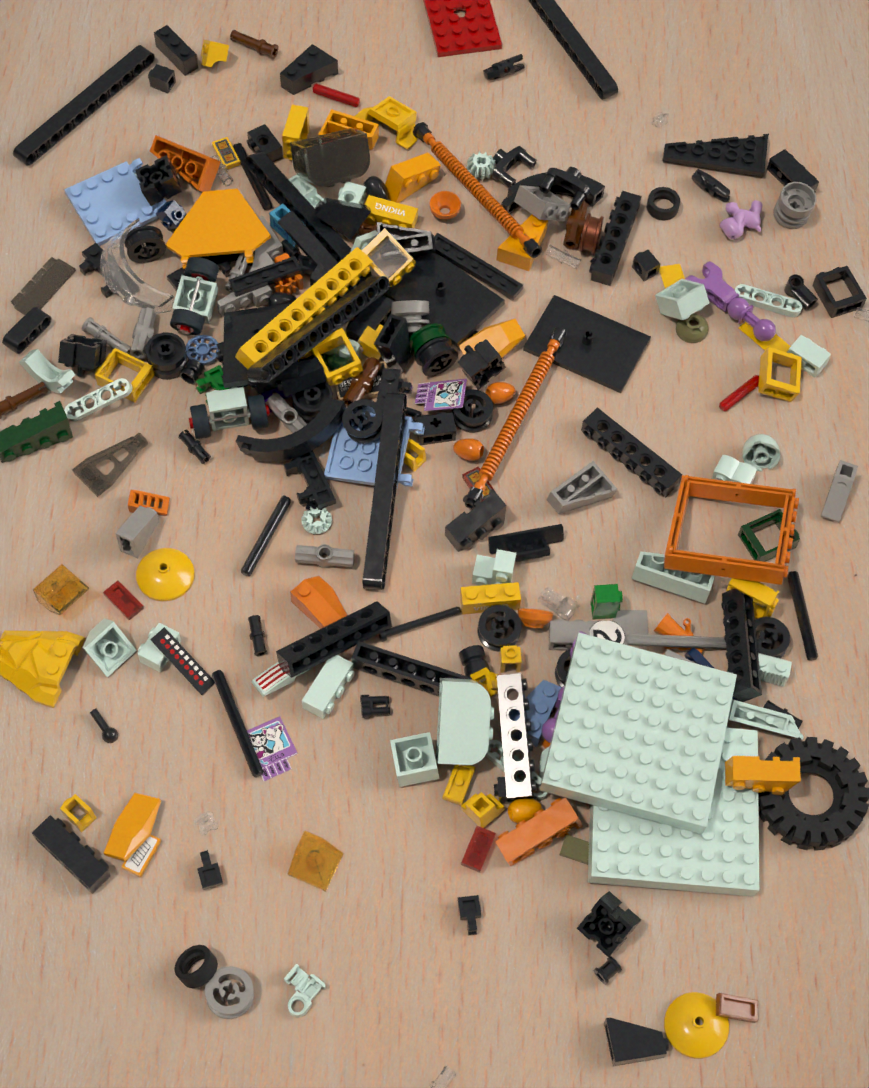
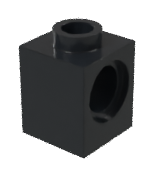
[632,249,660,281]

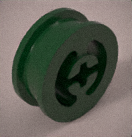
[409,323,451,356]

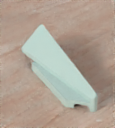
[728,699,804,739]

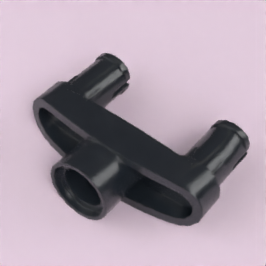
[492,146,537,188]
[539,167,591,210]

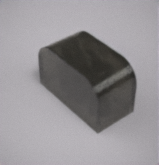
[290,128,370,187]

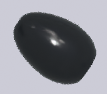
[364,176,388,200]
[268,292,297,306]

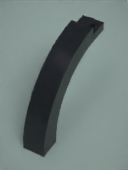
[501,172,605,214]
[236,398,347,462]

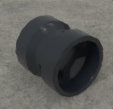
[180,359,205,385]

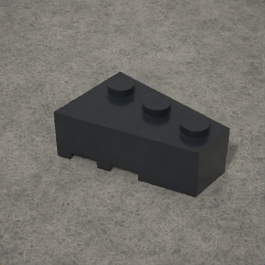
[377,222,436,261]
[445,489,507,552]

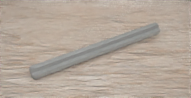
[625,634,726,649]

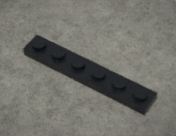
[434,233,523,300]

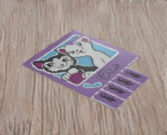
[415,379,467,411]
[247,716,298,781]

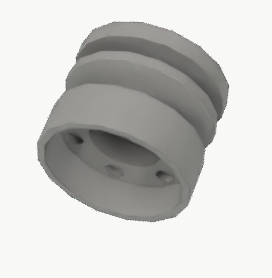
[773,182,817,229]
[391,300,430,337]

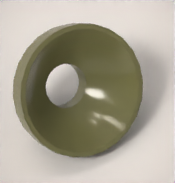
[676,313,708,343]

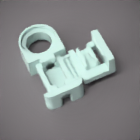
[284,964,326,1018]

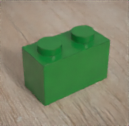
[590,584,623,620]

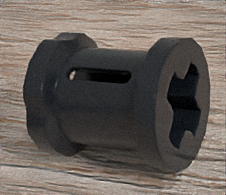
[593,956,622,985]

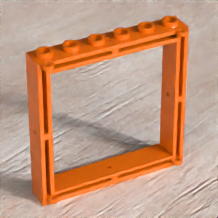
[664,475,799,585]

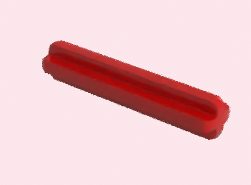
[313,83,360,107]
[719,375,759,411]

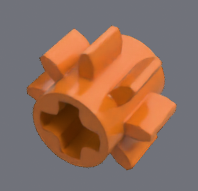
[275,277,297,295]

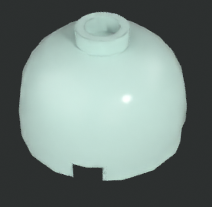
[742,434,780,471]

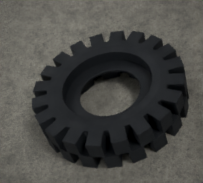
[758,737,869,851]

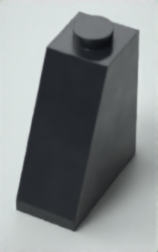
[315,197,371,240]
[374,314,412,372]
[604,1018,669,1067]

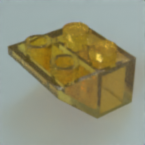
[33,564,89,615]

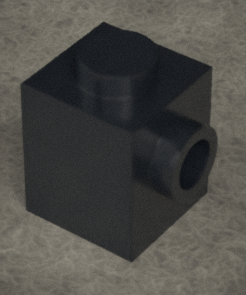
[148,64,176,93]

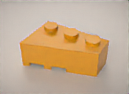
[385,152,441,203]
[725,756,801,795]

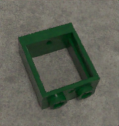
[738,509,800,562]

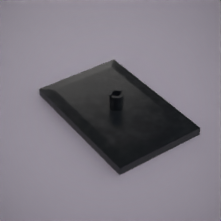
[383,253,505,347]
[523,295,651,393]
[223,303,298,388]

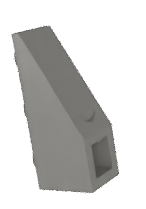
[821,460,858,523]

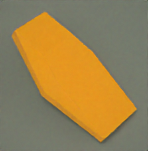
[459,318,525,358]
[104,793,161,861]

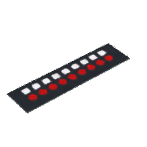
[150,627,215,695]

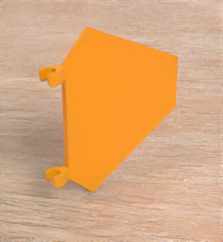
[165,188,271,269]

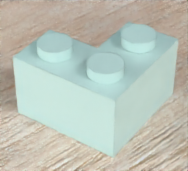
[472,549,516,586]

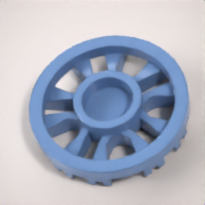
[186,335,218,366]

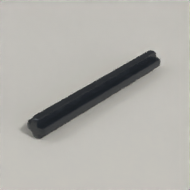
[233,143,272,210]
[241,495,291,577]
[787,571,818,661]

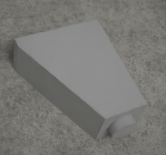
[116,506,159,558]

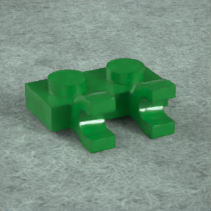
[196,365,230,405]

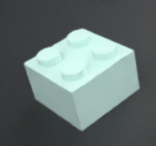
[655,279,709,320]
[390,732,440,787]

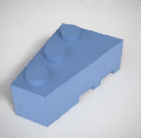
[500,680,562,747]

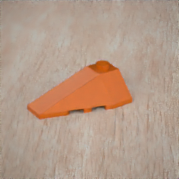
[290,576,349,652]

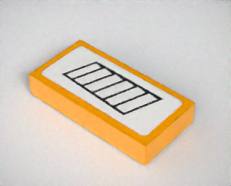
[122,835,161,878]

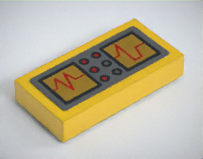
[212,137,241,170]

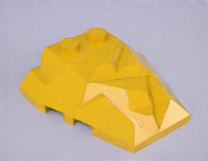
[0,630,86,708]

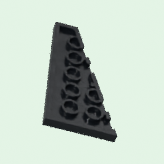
[662,134,769,177]

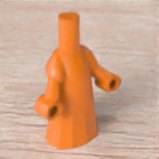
[654,613,703,653]

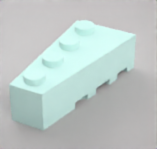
[632,551,715,604]

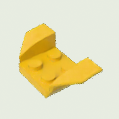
[355,96,417,150]

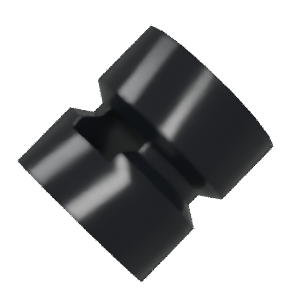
[459,645,491,677]

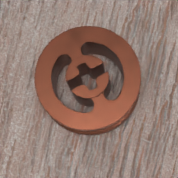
[579,213,604,255]

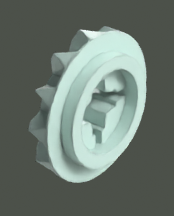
[301,506,332,534]

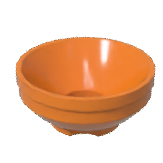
[429,191,461,220]
[518,608,553,628]

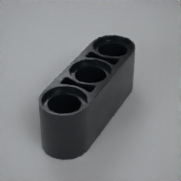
[2,307,52,354]

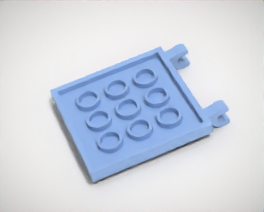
[64,158,166,246]
[324,412,425,489]

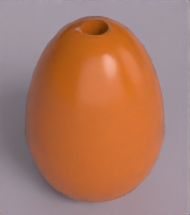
[485,382,516,404]
[453,438,484,461]

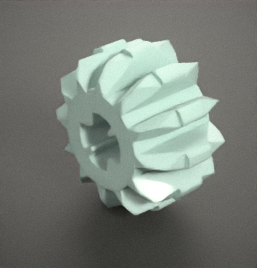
[467,151,496,181]

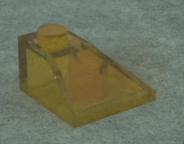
[288,831,343,892]

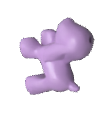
[720,200,763,240]

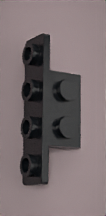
[488,524,564,562]

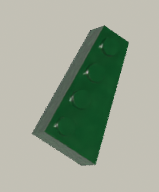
[0,401,73,463]

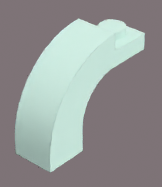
[19,349,76,393]

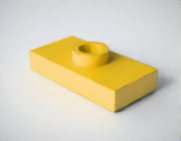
[442,765,476,805]

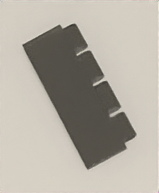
[11,257,76,315]

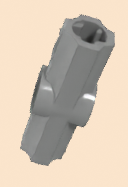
[130,307,156,359]
[265,393,307,433]
[295,544,354,568]

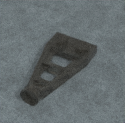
[72,433,148,497]

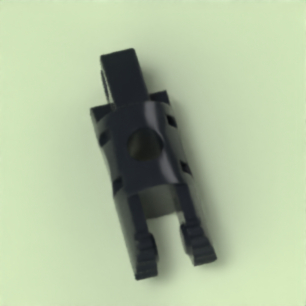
[483,54,525,79]
[692,169,730,202]

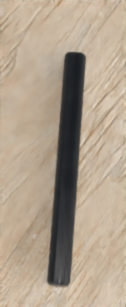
[212,670,264,777]

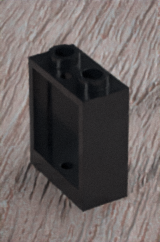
[812,266,867,318]

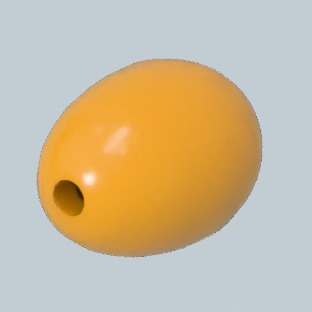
[508,798,542,823]

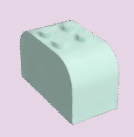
[436,678,494,765]

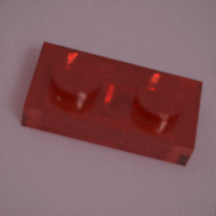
[461,826,496,873]

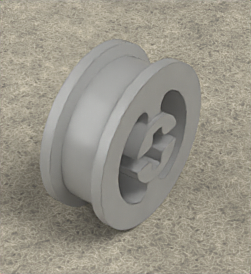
[205,966,254,1019]

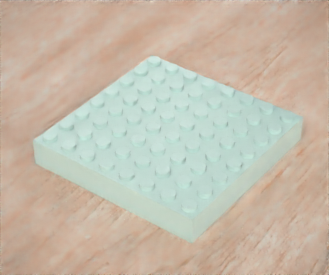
[539,633,737,834]
[588,728,759,897]

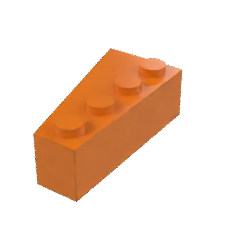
[150,135,221,192]
[495,797,583,866]

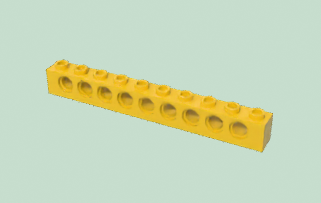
[235,247,373,369]

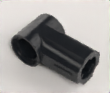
[784,274,818,310]

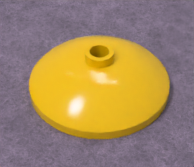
[136,548,194,601]
[664,992,729,1059]

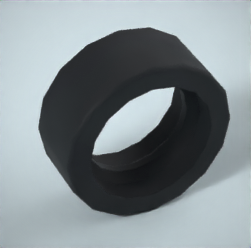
[646,187,680,221]
[174,945,218,989]

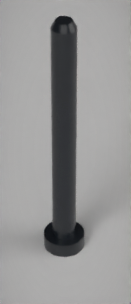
[378,607,461,642]

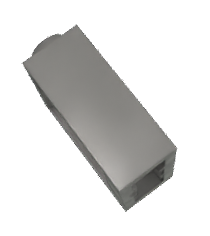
[514,185,570,221]

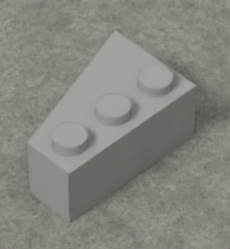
[547,461,617,514]

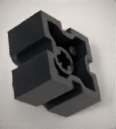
[136,155,182,206]
[58,334,107,377]
[458,339,506,390]
[577,891,641,958]

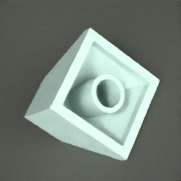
[83,618,137,677]

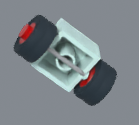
[170,257,219,335]
[189,387,270,439]

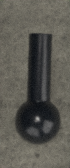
[90,708,118,743]

